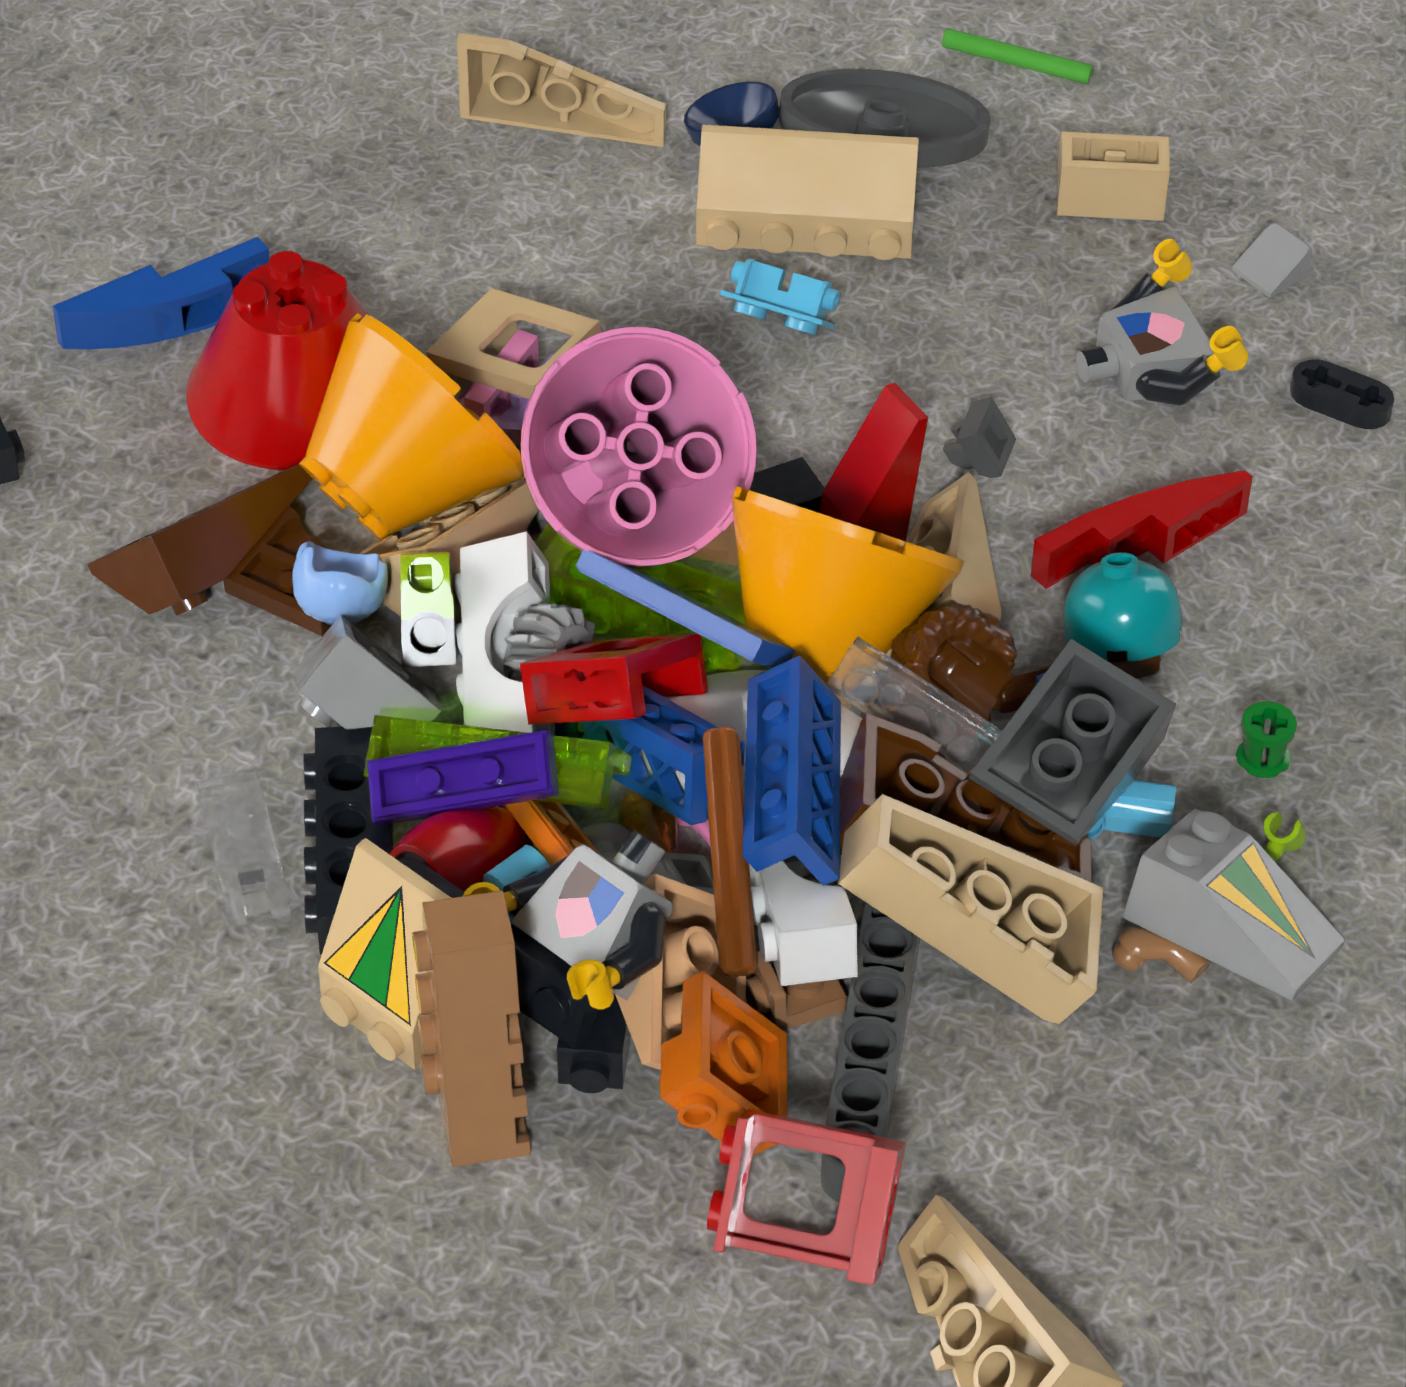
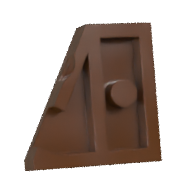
[223,507,332,636]

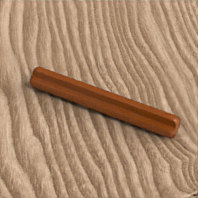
[703,727,757,977]

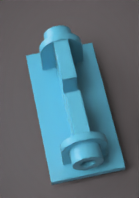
[720,258,841,335]

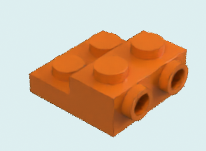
[659,971,787,1156]

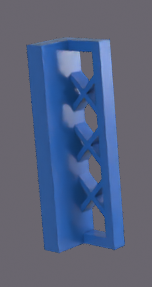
[742,655,841,886]
[555,672,745,826]

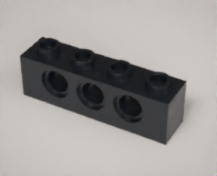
[303,725,394,954]

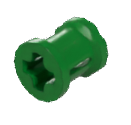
[1236,701,1297,778]

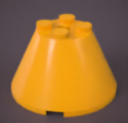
[299,313,524,541]
[731,486,965,690]

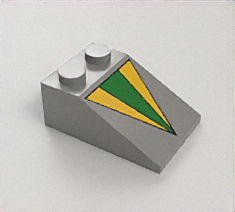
[1122,808,1345,1001]

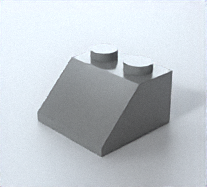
[295,615,441,730]

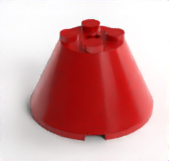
[186,251,370,471]

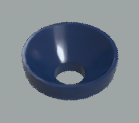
[684,81,779,146]

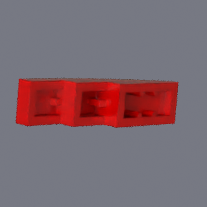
[1031,470,1253,589]

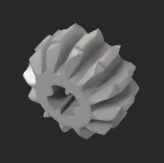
[503,603,595,682]

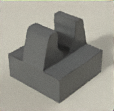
[943,397,1016,478]

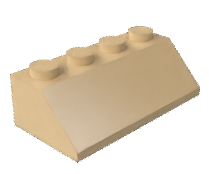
[696,125,919,260]

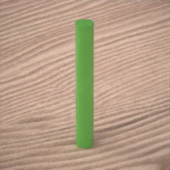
[942,28,1094,84]

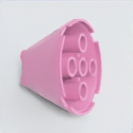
[521,327,757,567]

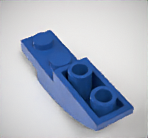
[53,237,270,349]

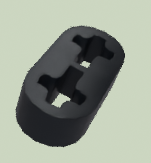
[1290,359,1395,429]

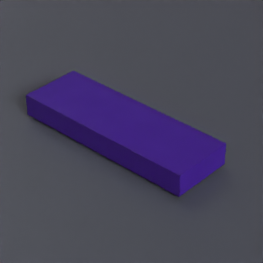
[367,730,559,826]

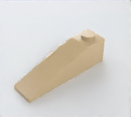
[457,33,666,147]
[875,472,1001,668]
[359,475,539,620]
[897,1195,1124,1387]

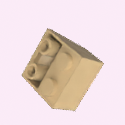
[1057,131,1170,221]

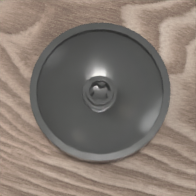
[778,69,990,168]

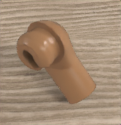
[1112,925,1211,983]

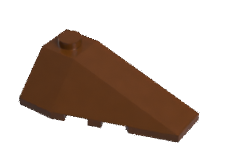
[87,464,313,615]
[840,713,1092,883]

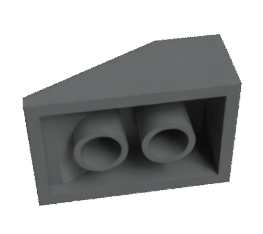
[969,639,1176,846]

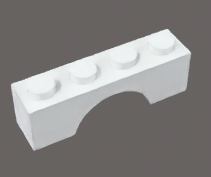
[454,531,556,759]
[749,837,858,986]

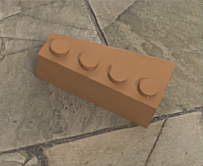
[412,891,531,1167]

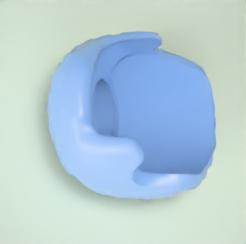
[292,542,388,625]

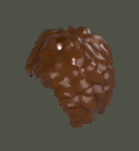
[880,603,1017,755]

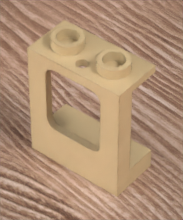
[426,288,602,399]

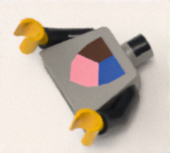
[1076,239,1248,406]
[463,830,672,1009]

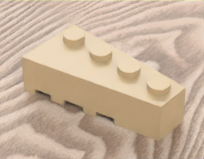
[838,794,1103,1024]

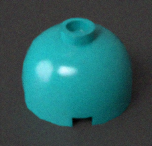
[1063,553,1182,661]

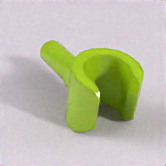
[1263,812,1307,863]

